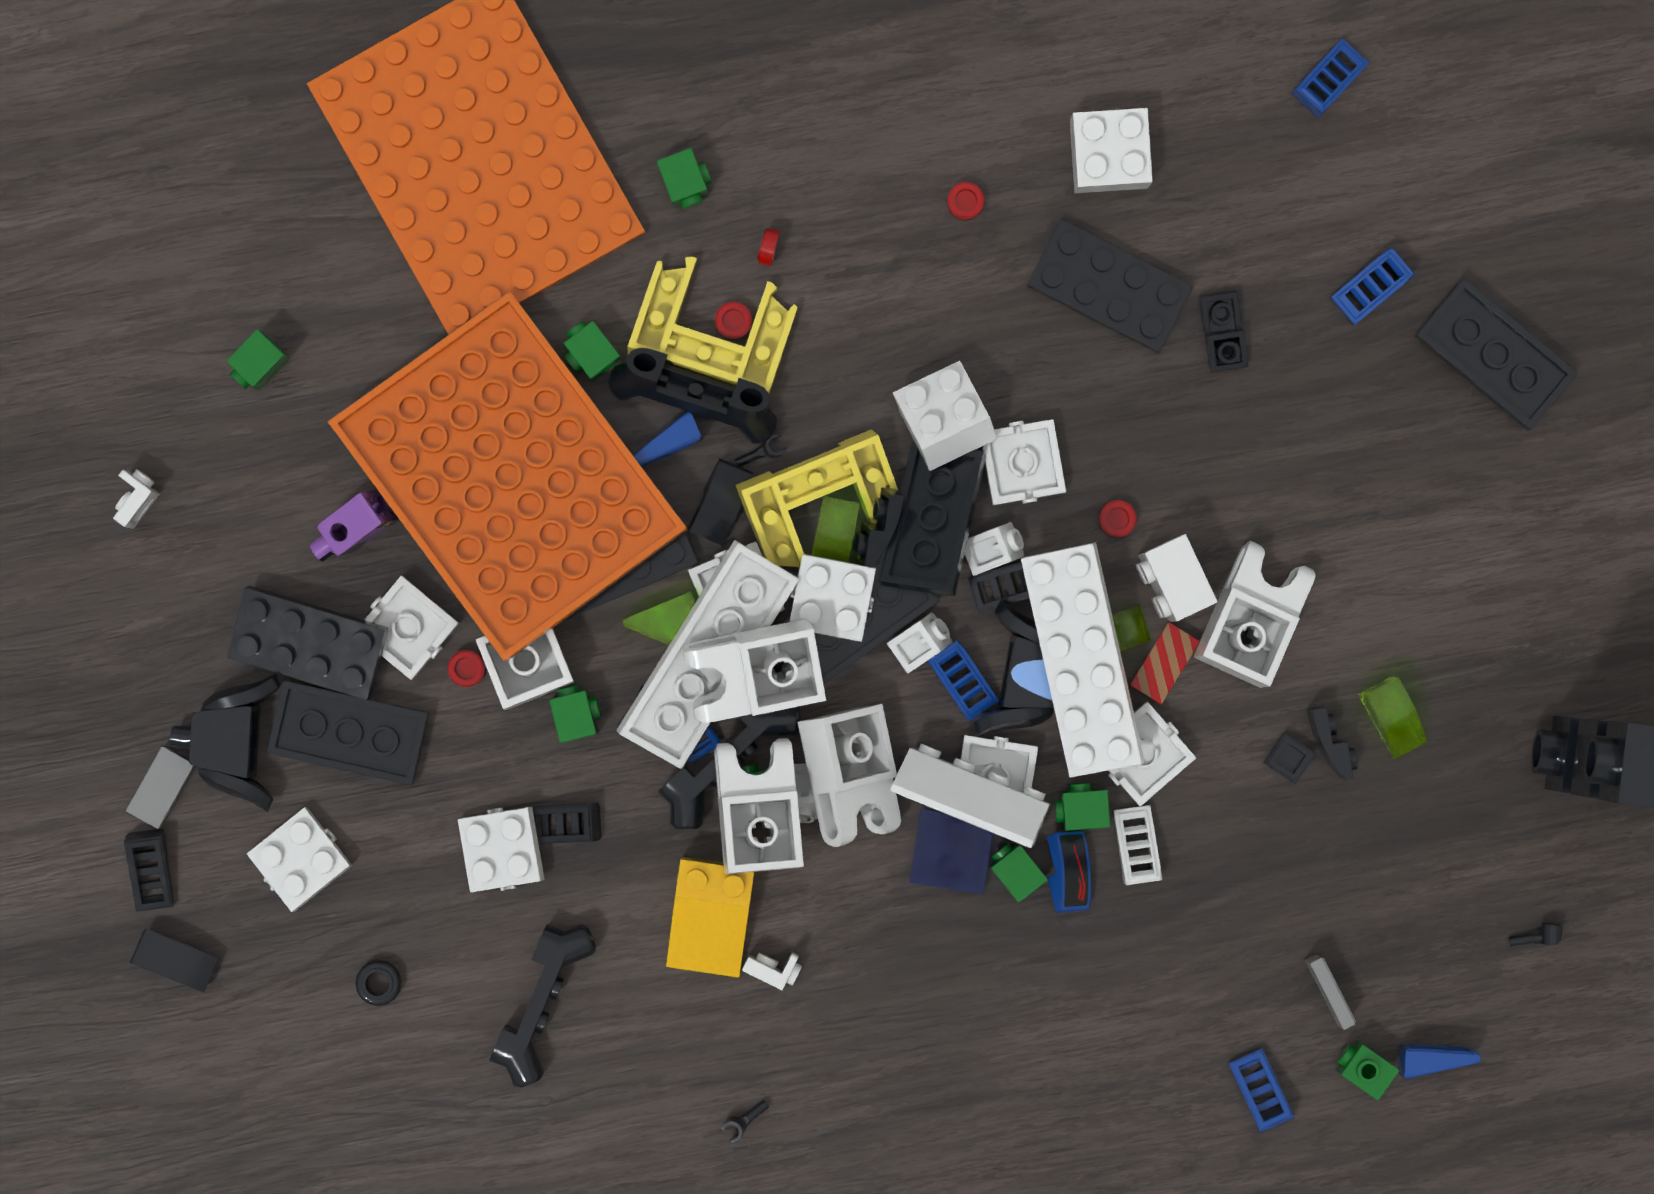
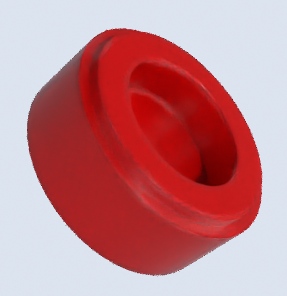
[947,182,984,220]
[757,228,781,267]
[715,302,752,340]
[1098,500,1137,538]
[447,650,486,687]

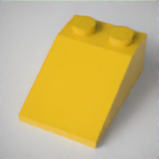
[666,856,755,978]

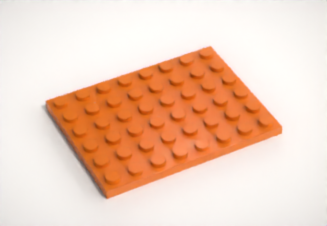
[306,0,646,335]
[328,292,687,662]

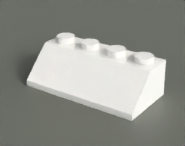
[890,744,1051,848]

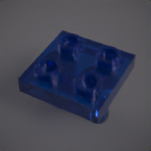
[909,808,993,894]

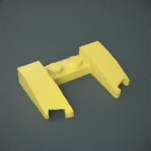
[627,257,798,395]
[735,429,898,570]

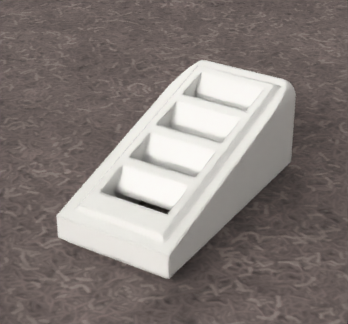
[1113,805,1162,885]

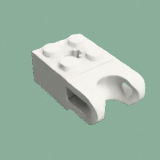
[1193,541,1316,688]
[682,619,826,723]
[797,704,901,847]
[714,738,804,874]

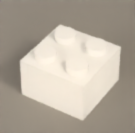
[1070,108,1152,193]
[893,361,997,471]
[1136,534,1218,622]
[476,628,575,710]

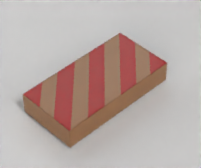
[1129,622,1200,705]

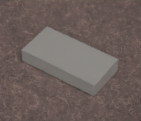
[126,746,195,829]
[1305,954,1356,1030]

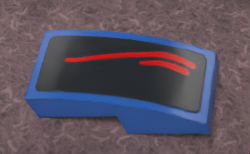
[1047,831,1091,913]

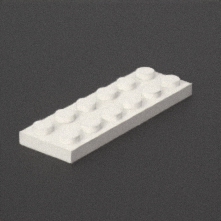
[616,540,799,769]
[1021,542,1145,778]

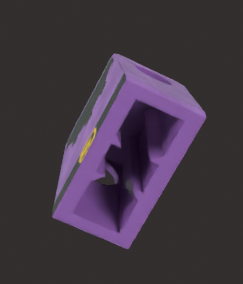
[310,489,399,562]

